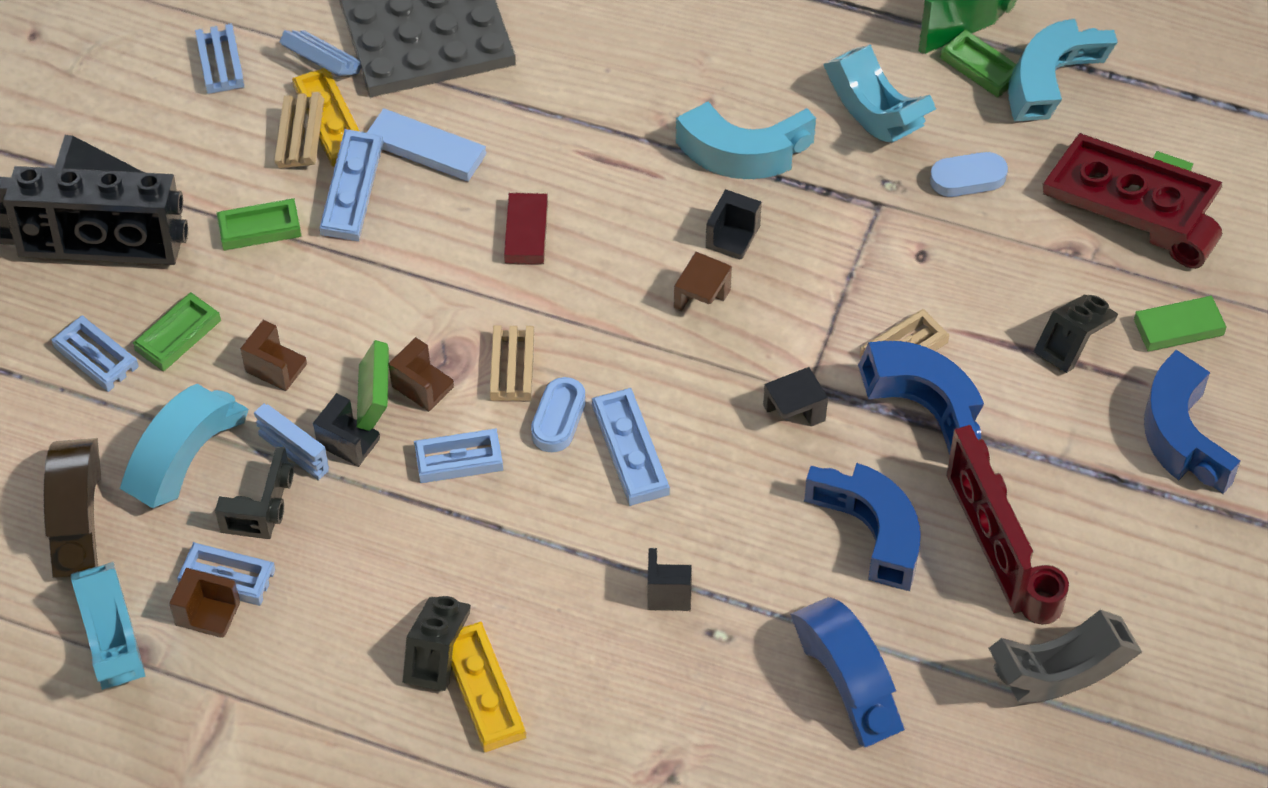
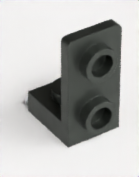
[1033,294,1118,373]
[215,446,294,539]
[402,596,471,691]

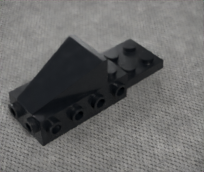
[0,135,188,265]

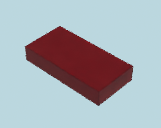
[504,193,548,264]

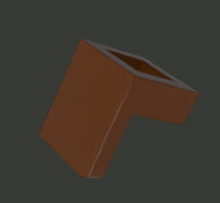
[674,252,732,311]
[240,319,307,391]
[388,337,454,412]
[169,567,241,638]

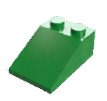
[918,0,1017,54]

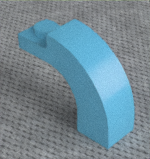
[1008,19,1118,122]
[823,45,936,142]
[676,102,816,179]
[120,384,249,508]
[71,562,146,690]

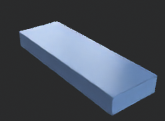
[367,108,486,182]
[320,129,383,242]
[592,388,670,506]

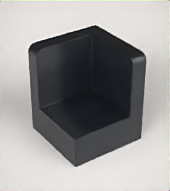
[706,189,762,259]
[763,367,828,427]
[313,393,380,467]
[647,548,692,611]

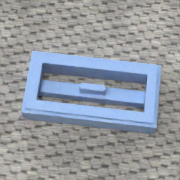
[195,24,245,94]
[280,30,361,76]
[51,315,139,392]
[254,403,329,480]
[414,428,503,483]
[177,542,275,606]

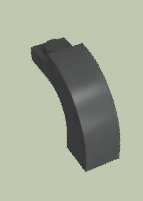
[988,610,1142,702]

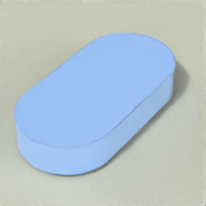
[930,152,1008,197]
[531,377,586,452]

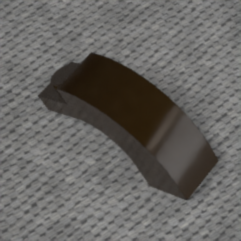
[44,438,101,578]

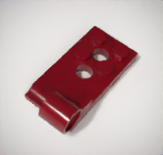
[1043,133,1222,269]
[946,425,1069,625]

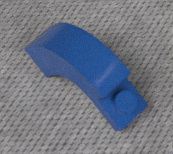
[858,341,984,455]
[1144,350,1241,494]
[804,463,921,591]
[790,597,905,748]

